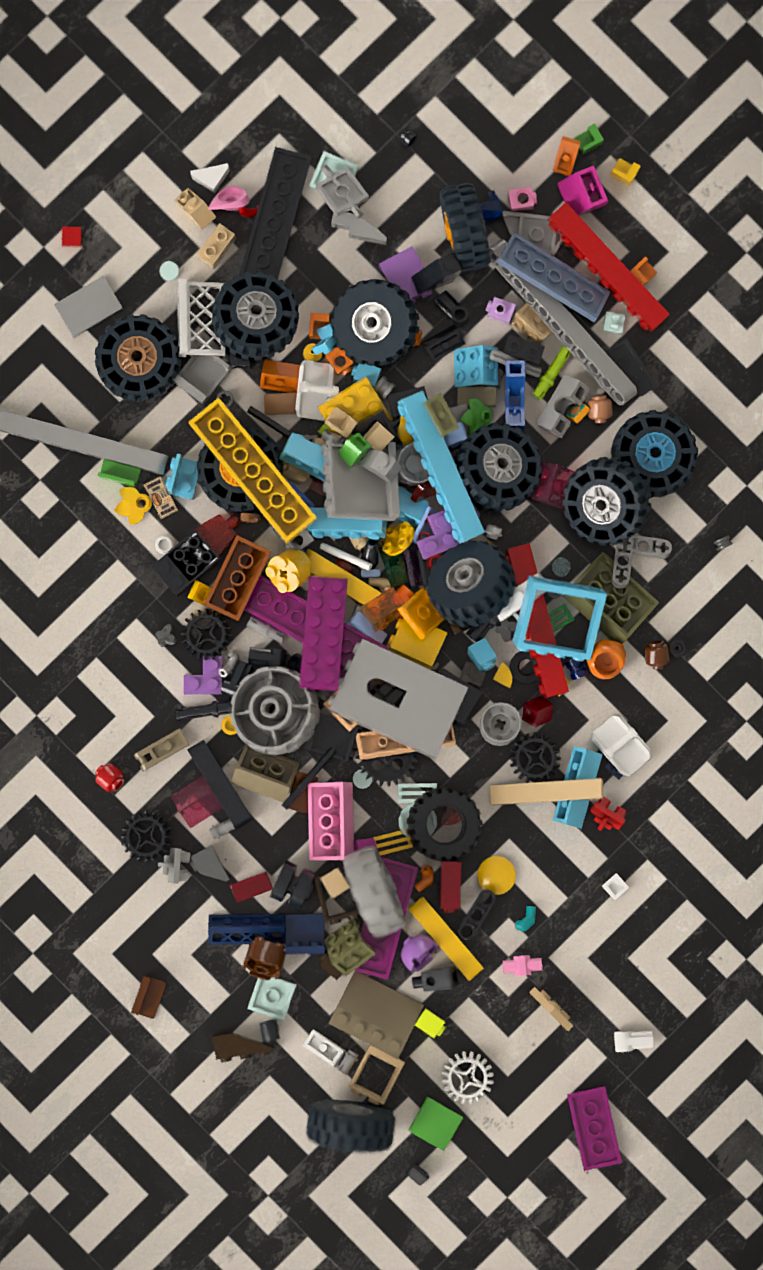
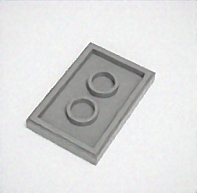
[54,276,123,338]

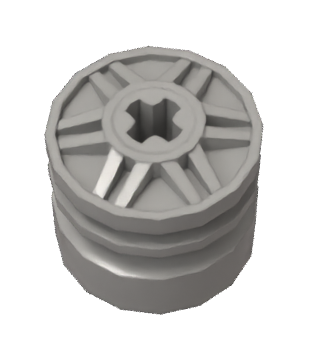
[479,702,521,746]

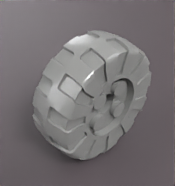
[230,666,320,755]
[343,846,406,937]

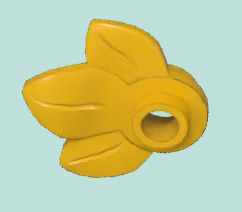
[114,487,152,525]

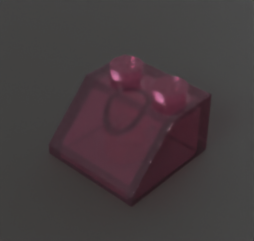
[531,462,575,509]

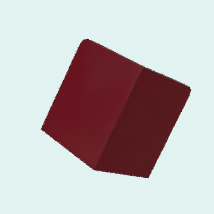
[522,696,553,728]

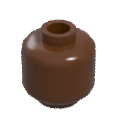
[644,640,670,670]

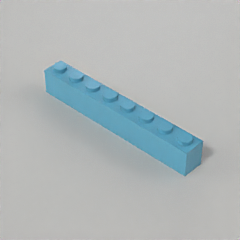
[398,391,485,544]
[279,432,429,528]

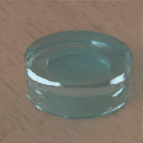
[551,557,571,577]

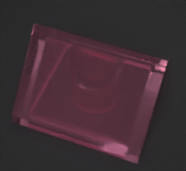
[171,776,223,828]

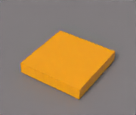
[397,587,444,640]

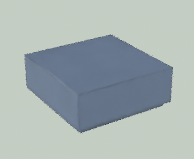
[361,569,380,578]

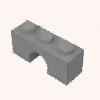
[536,375,590,438]

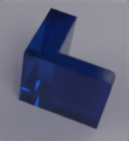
[480,190,503,222]

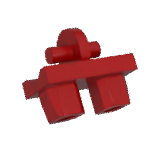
[589,796,626,831]

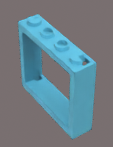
[513,576,607,661]

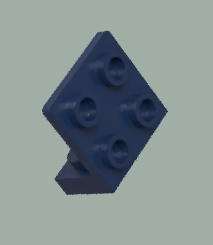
[286,914,325,955]

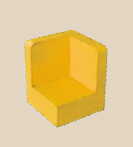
[610,159,640,186]

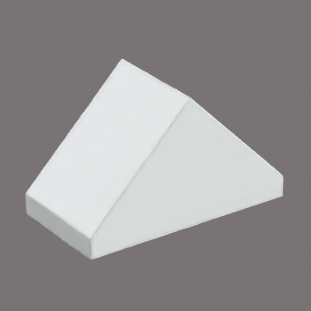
[190,163,229,193]

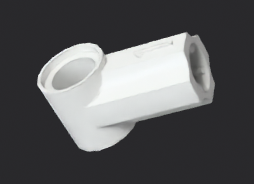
[614,1031,653,1052]

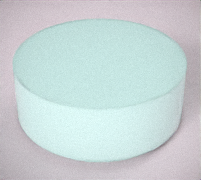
[160,261,179,281]
[353,769,372,789]

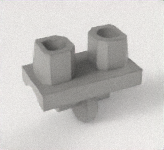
[158,848,190,884]

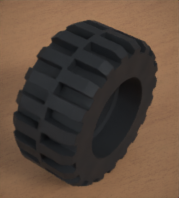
[406,788,483,862]

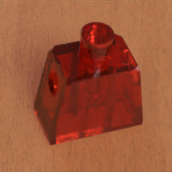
[193,514,241,558]

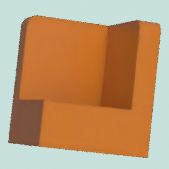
[630,257,657,286]
[309,313,330,339]

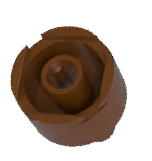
[243,937,286,980]

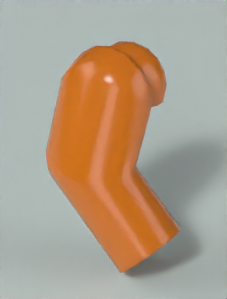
[414,864,434,893]

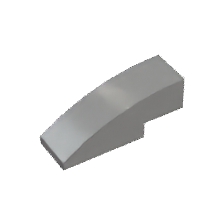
[331,212,387,245]

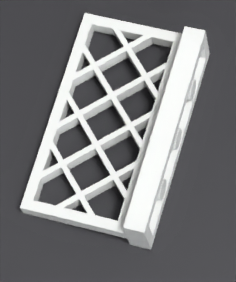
[177,279,225,357]

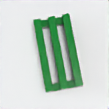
[548,604,574,632]

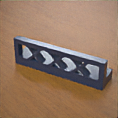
[208,914,286,945]

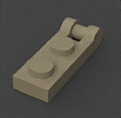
[133,728,189,772]

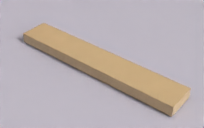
[490,778,604,805]

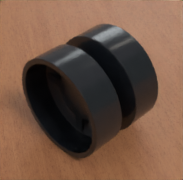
[270,860,316,910]

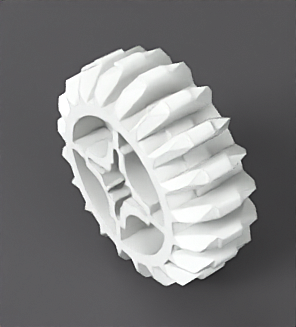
[441,1051,493,1104]

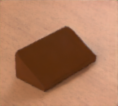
[288,771,318,814]

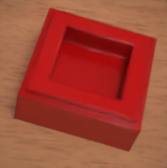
[61,227,82,247]

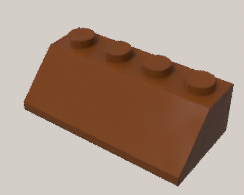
[204,535,272,621]

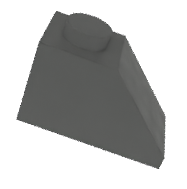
[190,846,230,881]

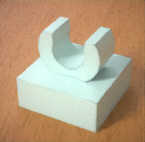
[603,311,625,334]

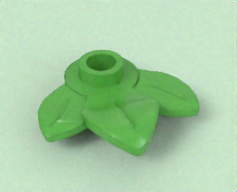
[460,398,493,436]

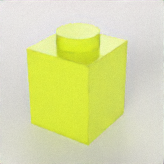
[415,1008,446,1038]

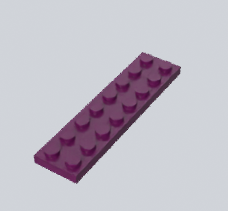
[244,575,390,682]

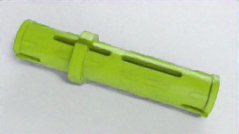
[532,346,572,400]

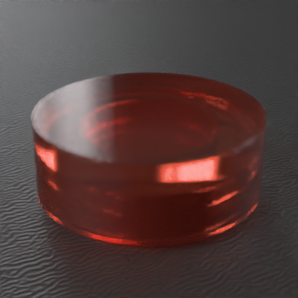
[335,558,355,574]

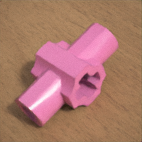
[502,955,542,976]

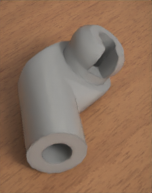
[219,650,239,677]

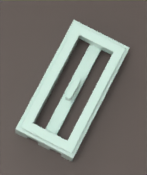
[398,783,437,803]

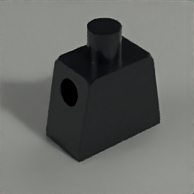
[412,966,459,992]

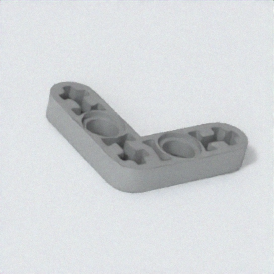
[612,535,672,589]

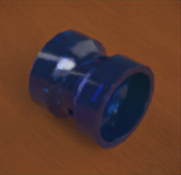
[565,659,590,681]

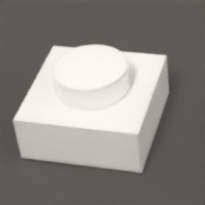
[602,873,629,900]

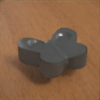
[495,619,517,642]
[155,624,177,647]

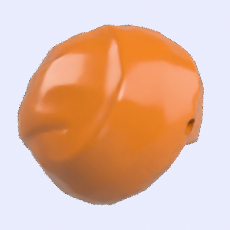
[587,639,626,679]

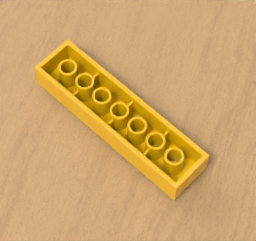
[189,398,317,544]

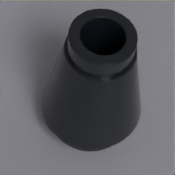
[360,540,379,569]

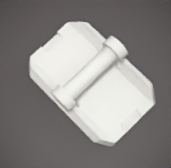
[295,360,339,421]
[592,715,651,777]

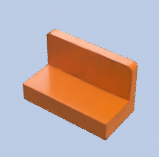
[260,360,300,393]

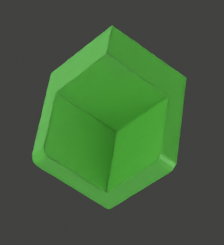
[574,123,604,155]
[338,433,372,467]

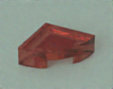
[439,806,461,825]

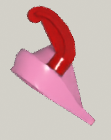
[208,186,259,217]

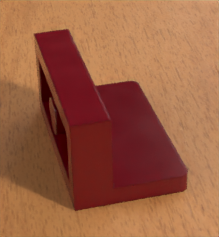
[230,871,273,903]

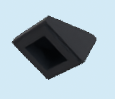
[406,1163,429,1186]

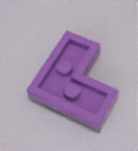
[416,510,459,559]
[184,656,222,695]

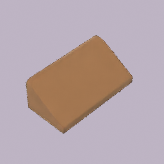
[264,393,297,415]

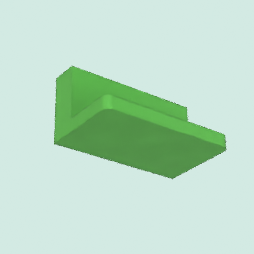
[98,459,141,488]

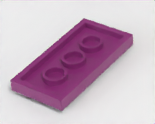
[567,1086,622,1171]

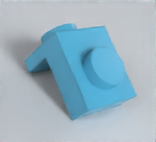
[312,323,338,355]

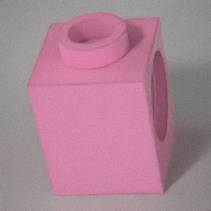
[508,187,537,212]

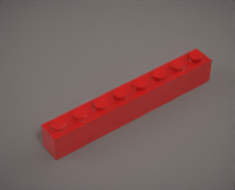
[547,202,670,332]
[504,543,569,699]

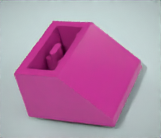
[557,166,608,216]

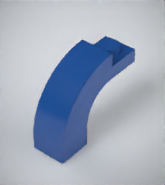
[505,360,525,430]

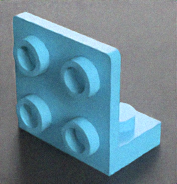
[454,345,498,388]
[166,454,198,500]

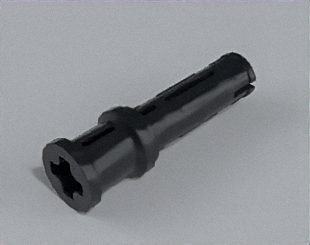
[175,698,232,721]

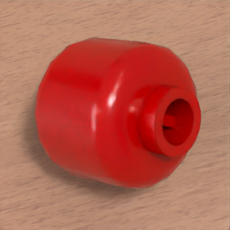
[95,763,124,792]

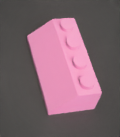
[308,782,354,861]

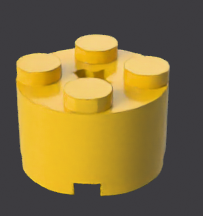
[265,548,312,593]

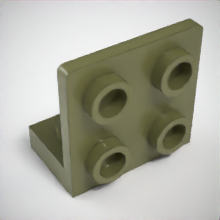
[324,918,376,976]

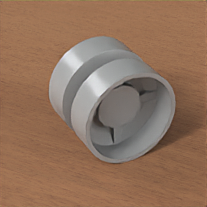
[396,443,430,487]

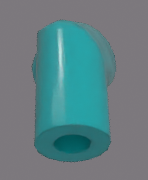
[515,906,536,932]

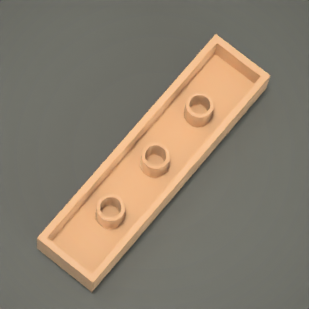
[356,724,456,760]

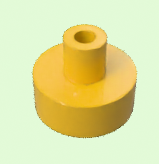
[303,343,323,362]

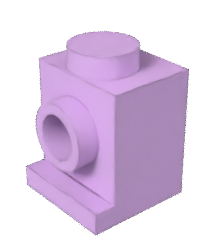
[485,297,516,325]

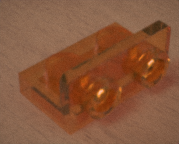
[361,587,405,632]

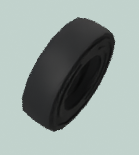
[509,651,539,684]

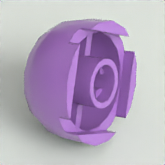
[401,935,440,973]

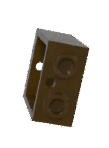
[314,869,361,925]

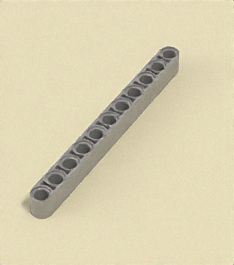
[489,239,637,405]
[0,410,168,475]

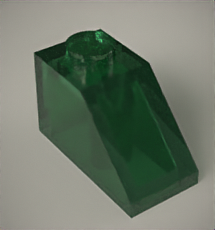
[378,546,409,588]

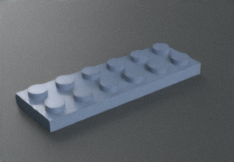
[497,232,610,322]

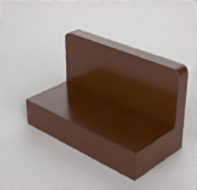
[131,975,166,1019]

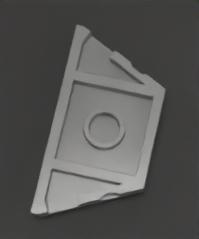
[502,211,563,256]

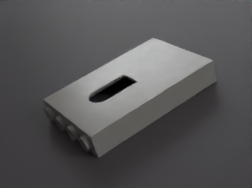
[328,639,468,760]

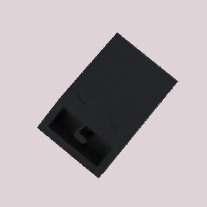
[151,529,220,597]

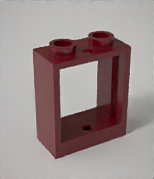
[440,861,461,913]

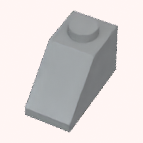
[360,449,402,483]

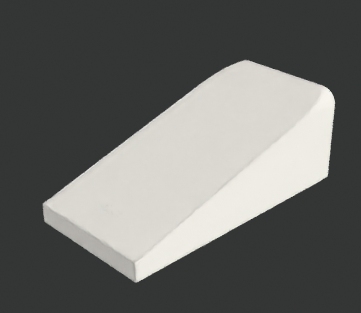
[303,1029,346,1067]

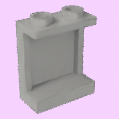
[172,344,231,405]

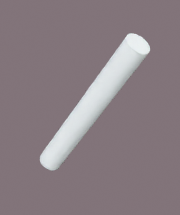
[320,543,372,571]

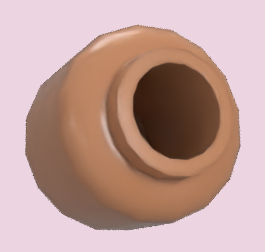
[587,395,613,423]

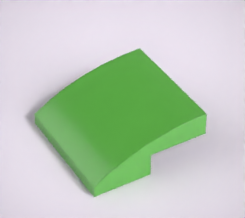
[408,1096,463,1151]

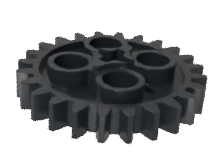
[355,730,418,787]

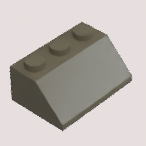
[231,744,300,802]

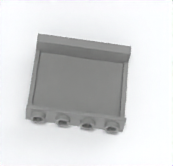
[321,438,400,521]

